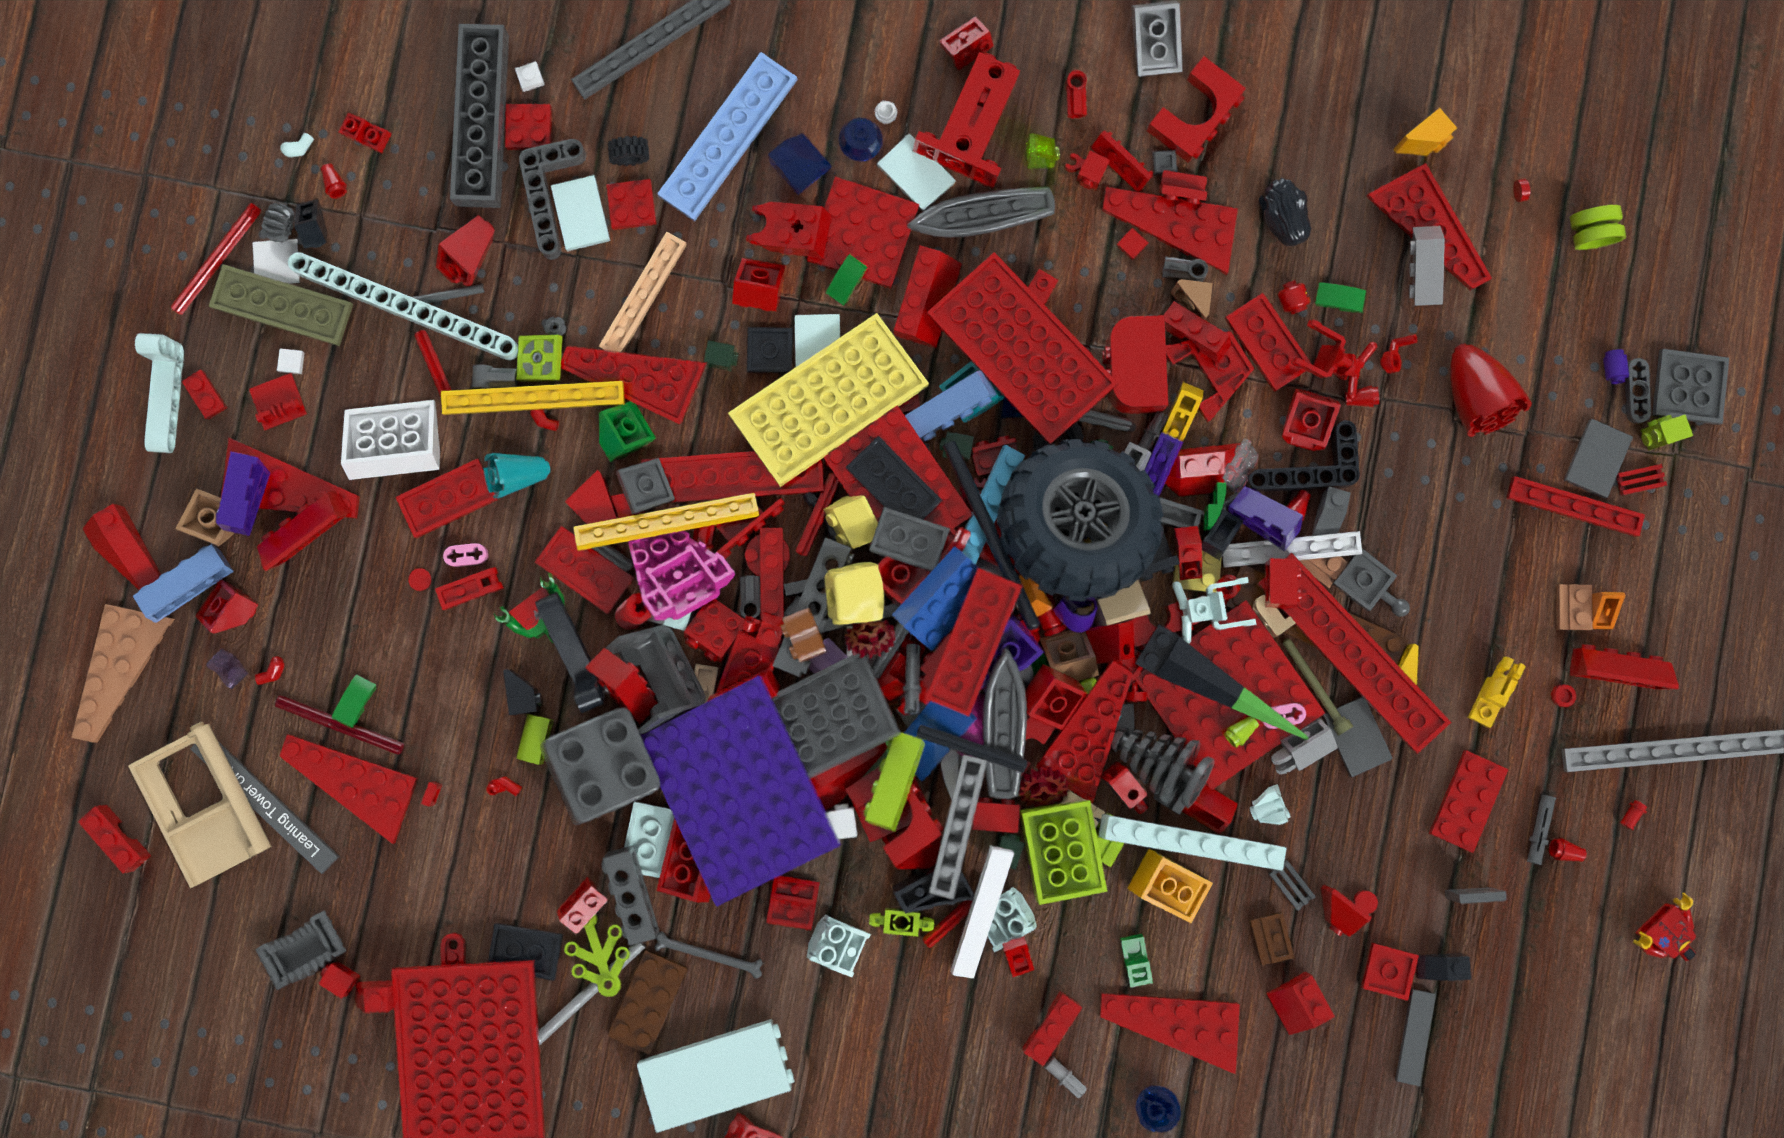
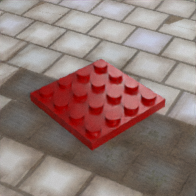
[807,177,919,289]

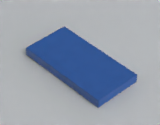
[904,701,977,781]

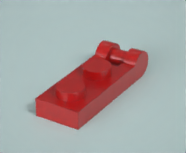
[435,567,504,611]

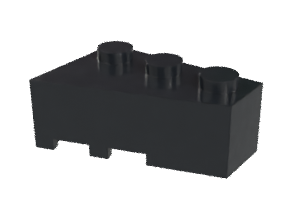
[892,863,975,913]

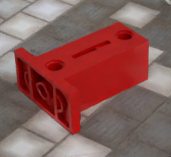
[913,52,1020,189]

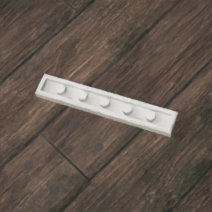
[1223,531,1362,568]
[950,846,1014,978]

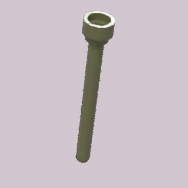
[1283,638,1354,736]

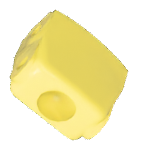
[825,562,884,625]

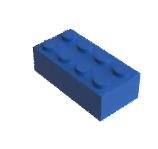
[892,546,979,651]

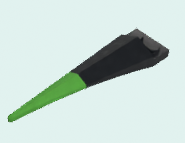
[1135,623,1308,740]

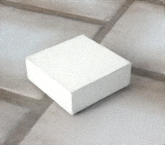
[277,349,305,374]

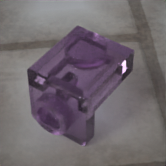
[206,649,248,689]

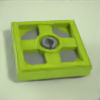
[516,335,562,382]

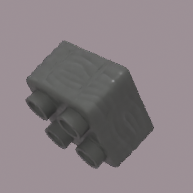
[540,707,660,825]

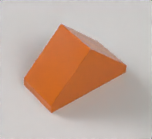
[1017,574,1054,617]
[1592,592,1626,629]

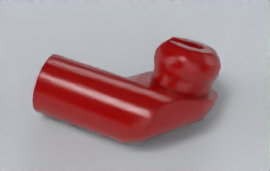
[530,409,559,431]
[486,776,522,796]

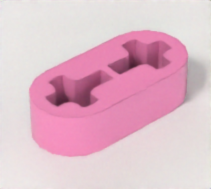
[443,543,489,567]
[1262,703,1306,729]

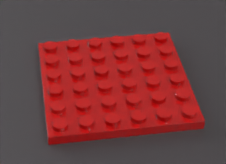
[1135,600,1325,790]

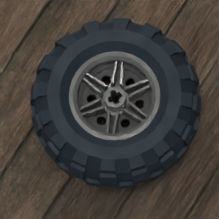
[997,439,1164,601]

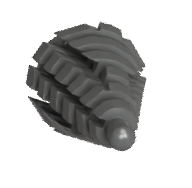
[1111,727,1215,808]

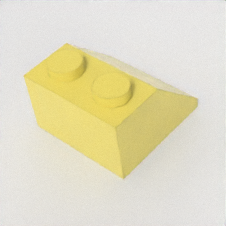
[824,496,878,549]

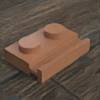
[1299,556,1349,589]
[1556,584,1593,630]

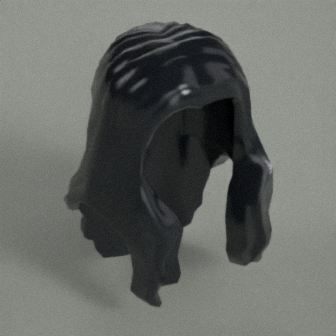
[1258,177,1312,247]

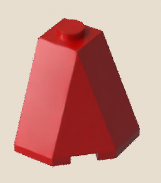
[436,215,495,286]

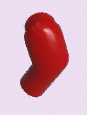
[255,656,285,685]

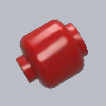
[1278,280,1311,315]

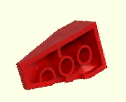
[83,504,161,590]
[878,522,957,607]
[810,742,887,810]

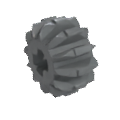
[261,203,295,243]

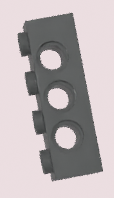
[602,845,660,945]

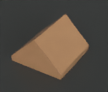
[1170,279,1213,320]
[175,489,235,546]

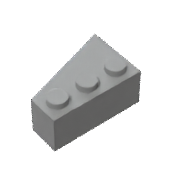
[1409,226,1445,306]

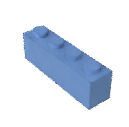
[905,371,997,442]
[133,544,234,623]

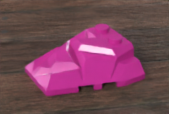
[628,531,735,620]

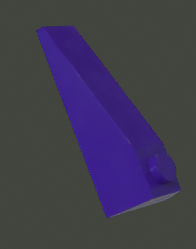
[980,615,1044,689]

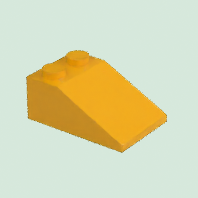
[1127,848,1213,923]

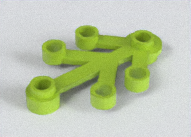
[564,914,631,997]

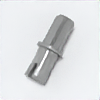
[1044,1057,1086,1098]

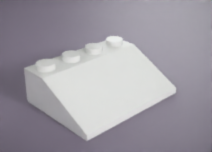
[341,400,440,480]

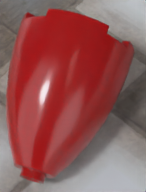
[1450,343,1532,437]

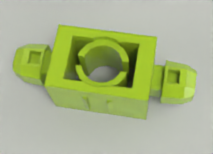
[869,908,934,936]

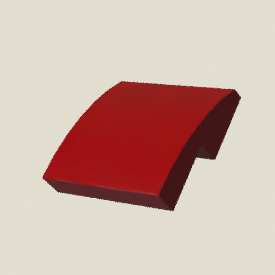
[766,876,820,931]

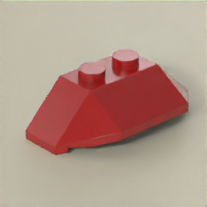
[1165,443,1243,497]

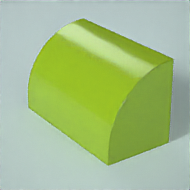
[517,714,554,764]

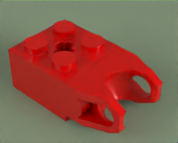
[746,202,831,258]

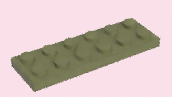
[209,264,353,346]

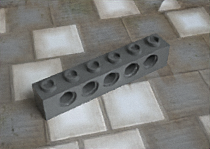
[773,538,854,677]

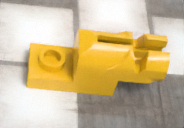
[1468,656,1525,728]

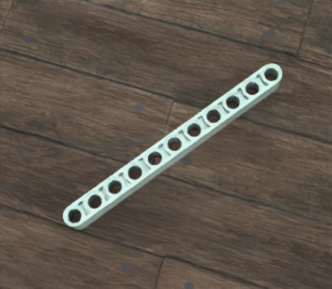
[288,252,518,360]

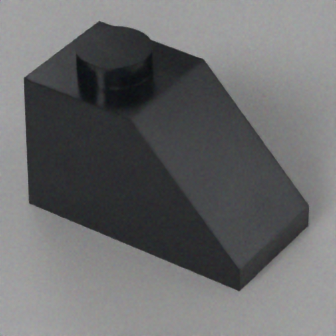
[294,199,327,249]
[503,669,543,715]
[1416,953,1471,981]

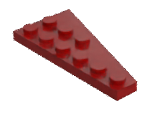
[1366,163,1492,291]
[1102,187,1238,275]
[561,346,707,424]
[221,438,360,519]
[1036,658,1133,804]
[279,734,418,844]
[1099,993,1240,1074]

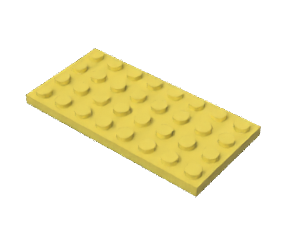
[728,313,929,487]

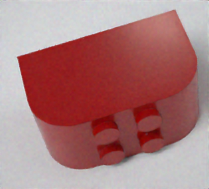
[1102,315,1168,414]

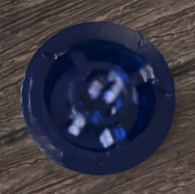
[839,118,883,162]
[1136,1085,1181,1133]

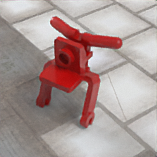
[1291,319,1377,400]

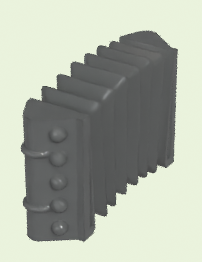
[255,910,347,990]

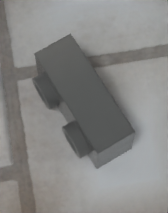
[1160,498,1203,528]

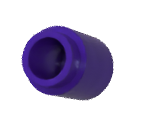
[1603,349,1629,384]

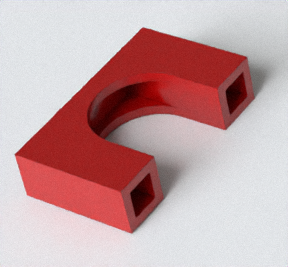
[1147,56,1246,163]
[845,766,944,870]

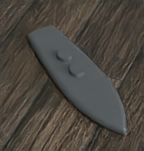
[907,187,1055,238]
[983,649,1027,799]

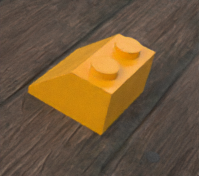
[1393,108,1457,156]

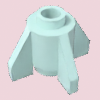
[1250,784,1291,825]

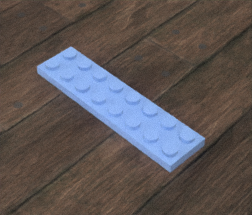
[658,52,797,222]

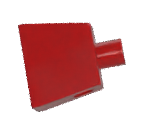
[1086,621,1134,664]

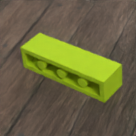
[864,732,925,832]

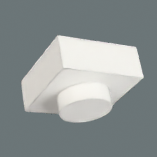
[515,62,545,92]

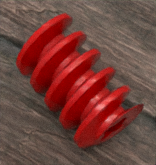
[615,593,651,630]

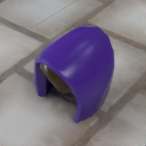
[1053,596,1097,633]

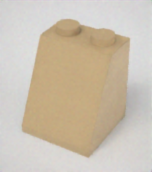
[1095,580,1151,627]

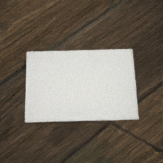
[253,239,299,284]

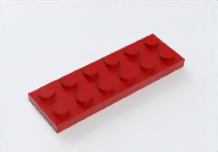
[926,568,1022,716]

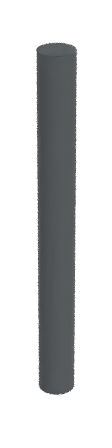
[400,284,484,309]

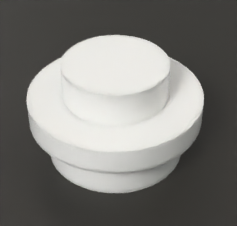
[875,101,897,124]

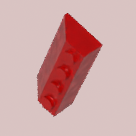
[894,245,962,348]
[257,490,351,571]
[1569,644,1679,690]
[656,817,710,902]

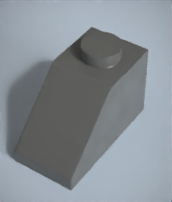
[1312,487,1351,536]

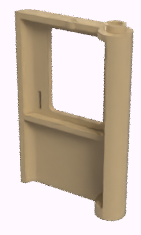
[128,722,272,888]

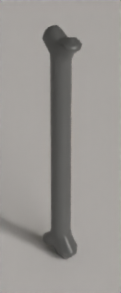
[654,931,763,979]

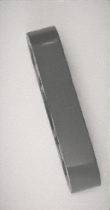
[1625,358,1651,424]

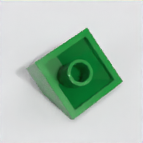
[599,401,656,462]

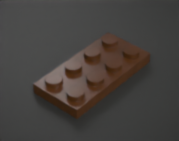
[608,949,688,1055]

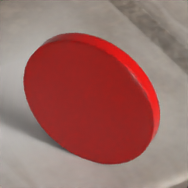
[408,568,432,591]

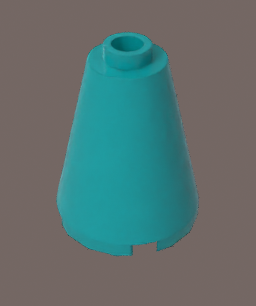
[484,453,550,498]

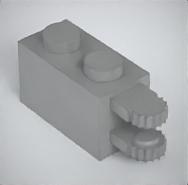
[1271,718,1338,775]

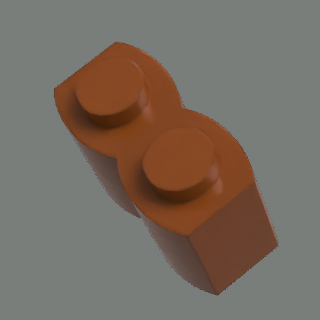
[781,608,827,663]

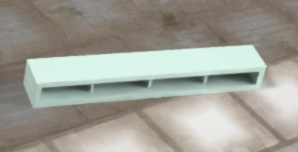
[1098,814,1286,871]

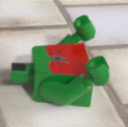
[493,573,565,644]

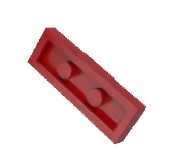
[1090,130,1153,192]

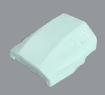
[988,887,1037,952]
[807,915,871,977]

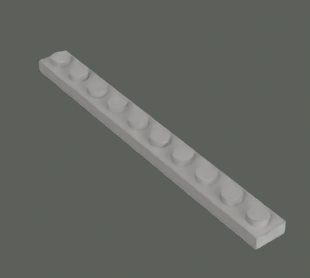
[1561,729,1784,772]

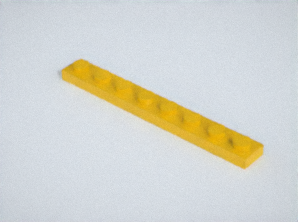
[441,381,625,415]
[574,493,759,550]

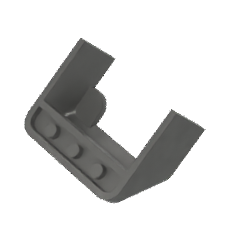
[606,625,706,734]

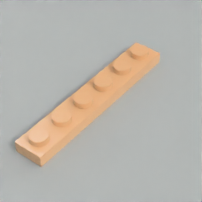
[599,232,687,352]

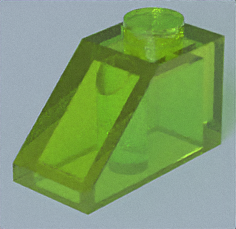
[1026,133,1060,169]

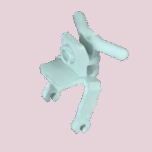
[1172,577,1256,643]

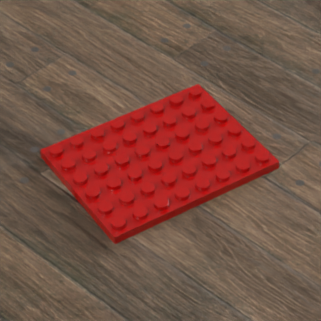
[391,960,545,1138]

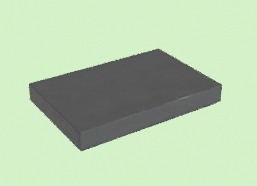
[1564,419,1633,499]
[869,507,950,572]
[1322,697,1393,777]

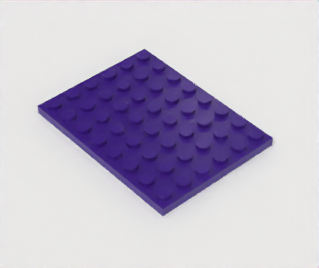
[641,676,841,907]

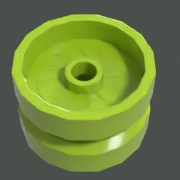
[1569,205,1626,250]

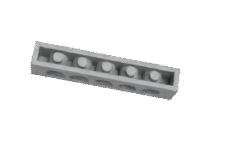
[930,755,987,900]

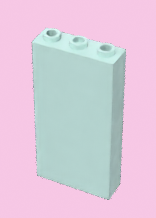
[637,1019,794,1132]

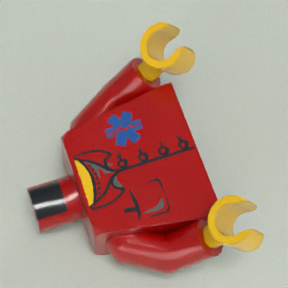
[1633,892,1696,961]

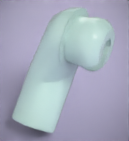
[280,133,314,157]

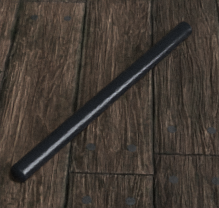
[943,441,1040,630]

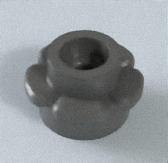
[544,317,566,336]

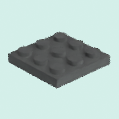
[1652,349,1729,425]

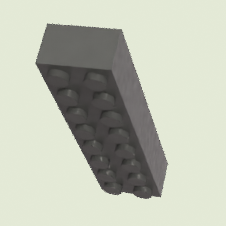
[450,24,509,208]

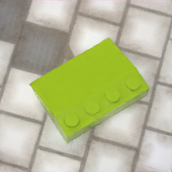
[1019,800,1107,905]

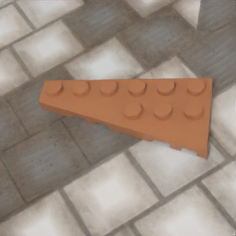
[72,604,175,743]

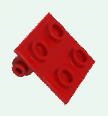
[249,373,307,430]

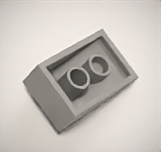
[1132,1,1182,76]

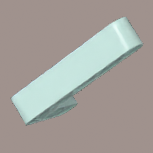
[135,333,184,453]

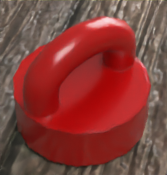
[1125,681,1147,702]

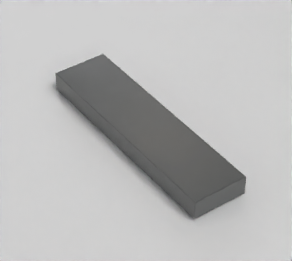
[1395,989,1436,1086]

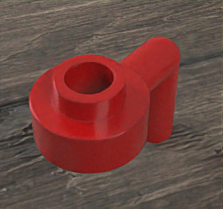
[1380,334,1417,374]
[1216,574,1241,609]

